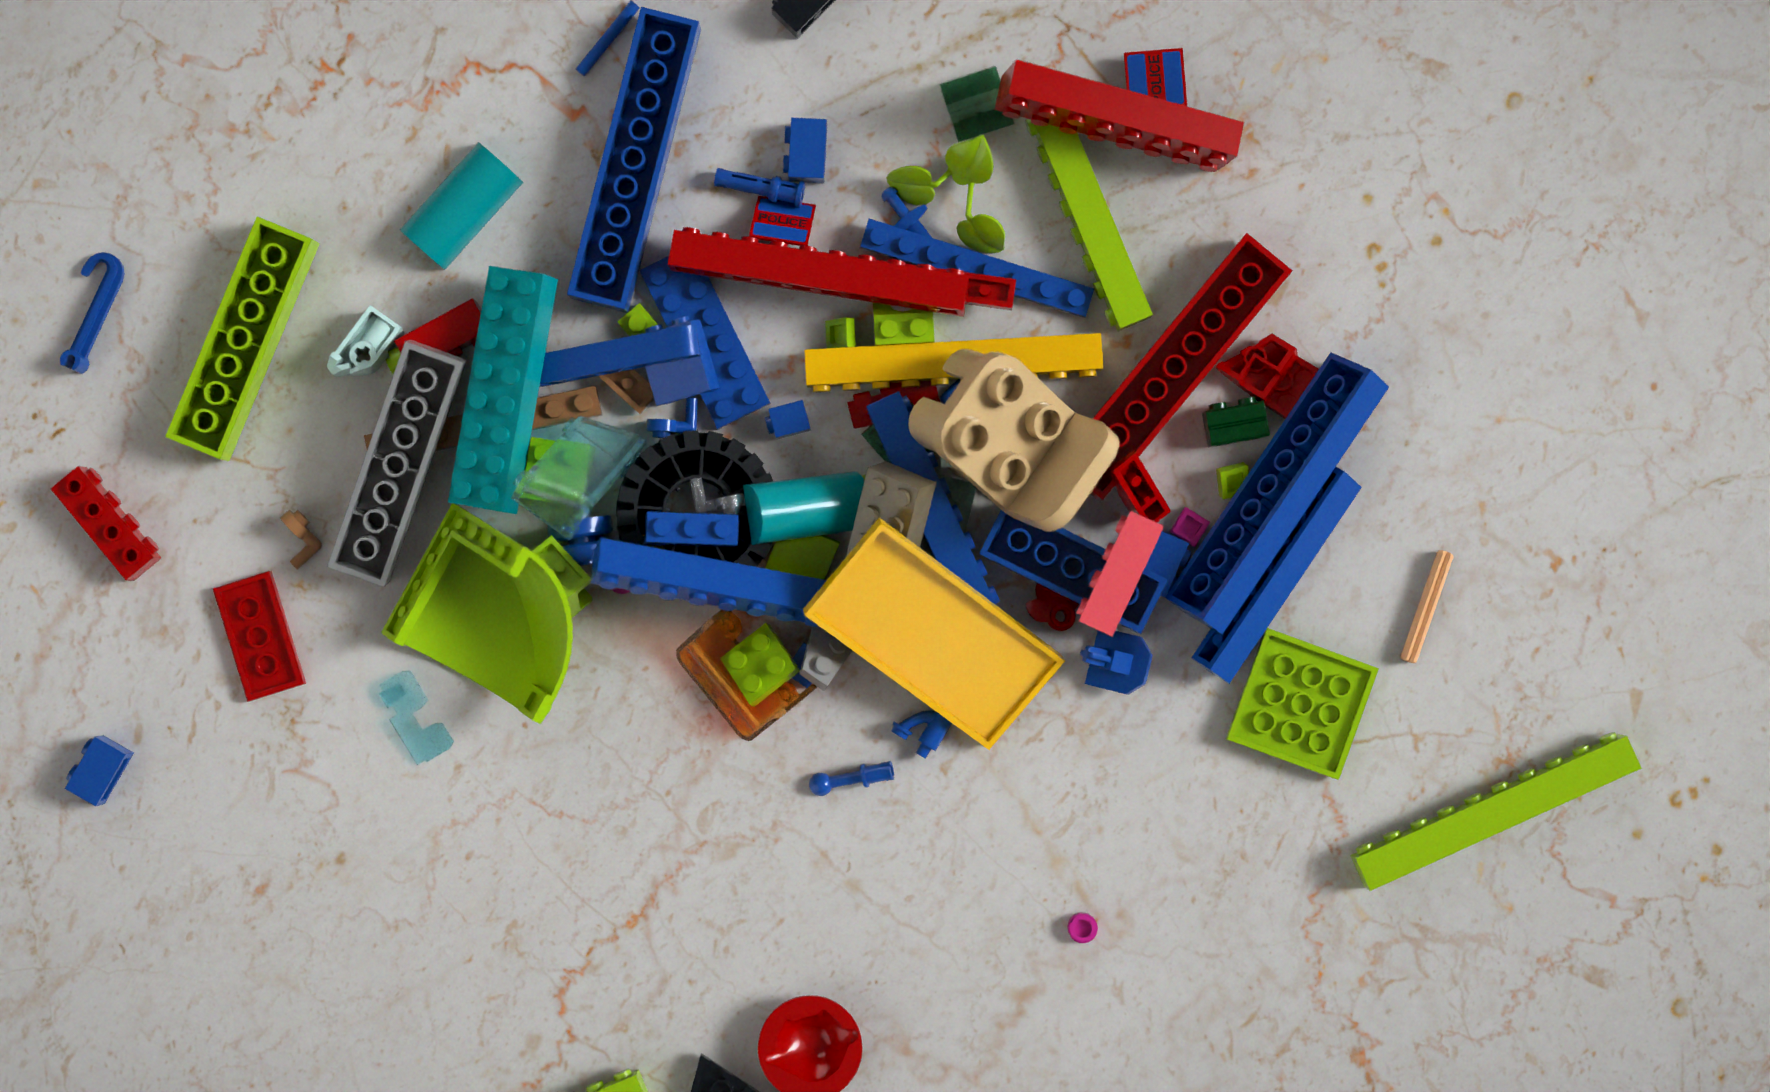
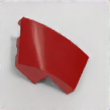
[1216,334,1319,419]

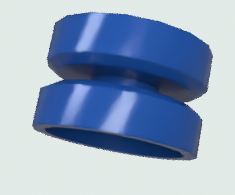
[547,515,613,566]

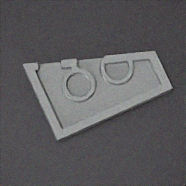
[800,626,852,691]

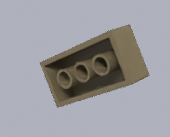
[846,461,936,557]

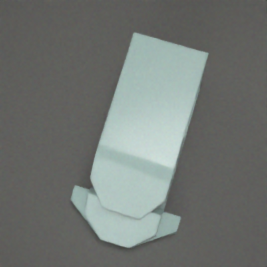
[327,305,405,377]

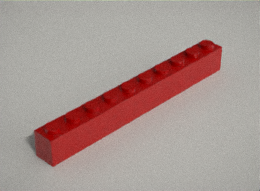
[668,227,969,317]

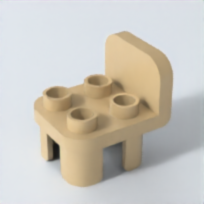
[908,349,1119,532]

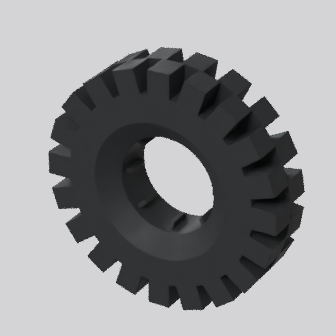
[615,430,773,567]

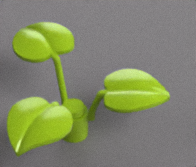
[886,135,1005,253]

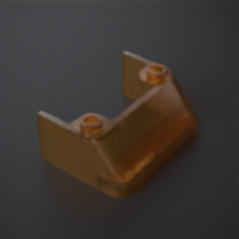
[676,610,817,741]

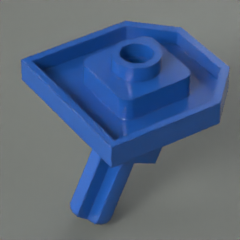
[1080,631,1153,695]

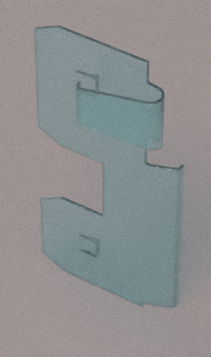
[379,670,454,765]

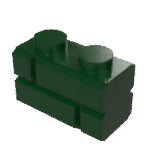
[1202,397,1270,448]

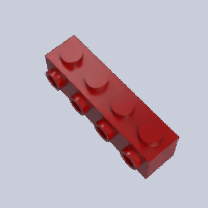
[50,466,161,581]

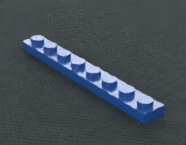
[860,218,1094,318]

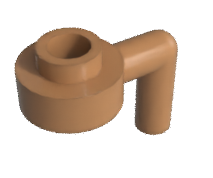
[280,510,322,569]

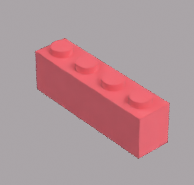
[1076,511,1164,637]

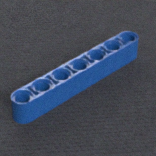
[539,325,701,387]

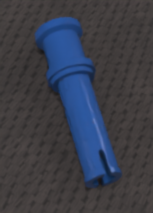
[714,168,805,208]

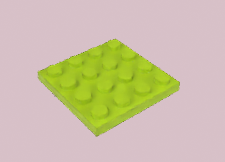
[1225,628,1379,780]

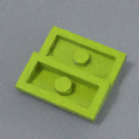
[765,535,840,580]

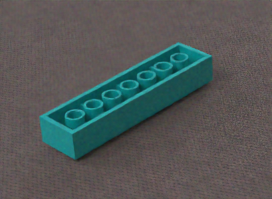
[448,266,558,514]

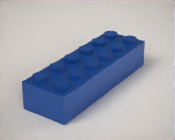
[979,510,1168,635]

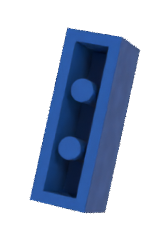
[644,512,739,548]

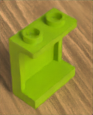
[532,535,593,618]

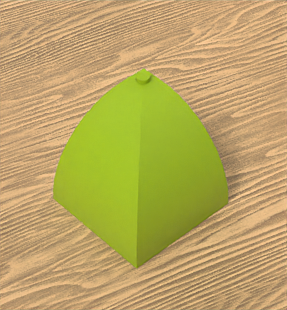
[381,503,573,724]

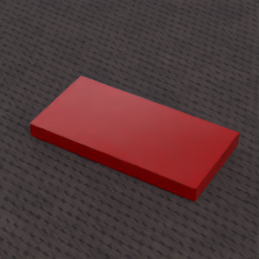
[213,571,306,702]

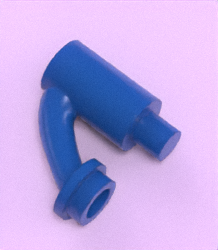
[891,710,952,759]

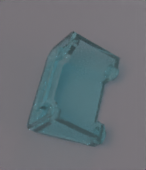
[511,416,647,540]

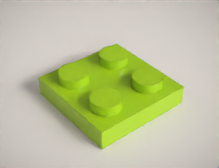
[720,623,800,707]

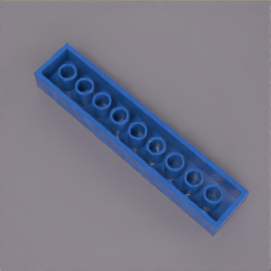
[567,7,701,313]
[1165,352,1389,635]

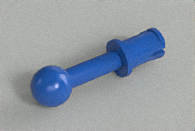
[809,761,894,796]

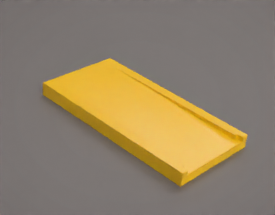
[803,517,1065,750]

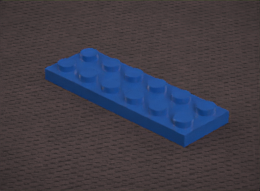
[639,256,771,430]

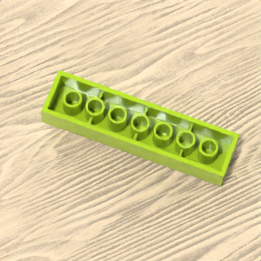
[165,216,320,461]

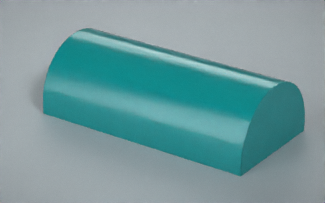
[400,142,523,270]
[743,471,865,545]

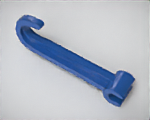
[60,252,125,374]

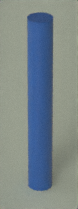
[576,1,640,77]

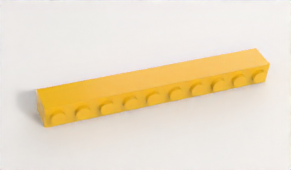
[804,333,1103,392]

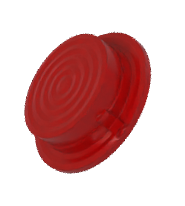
[758,995,862,1092]

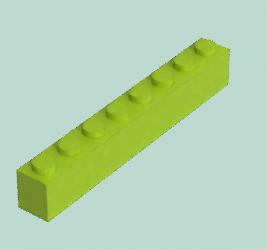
[1025,119,1153,332]

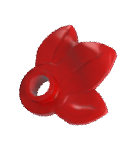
[1025,583,1079,631]

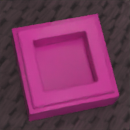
[1169,507,1210,547]

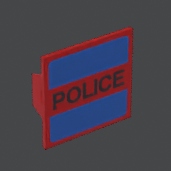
[1124,48,1187,106]
[749,195,816,246]

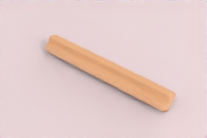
[1400,550,1453,663]

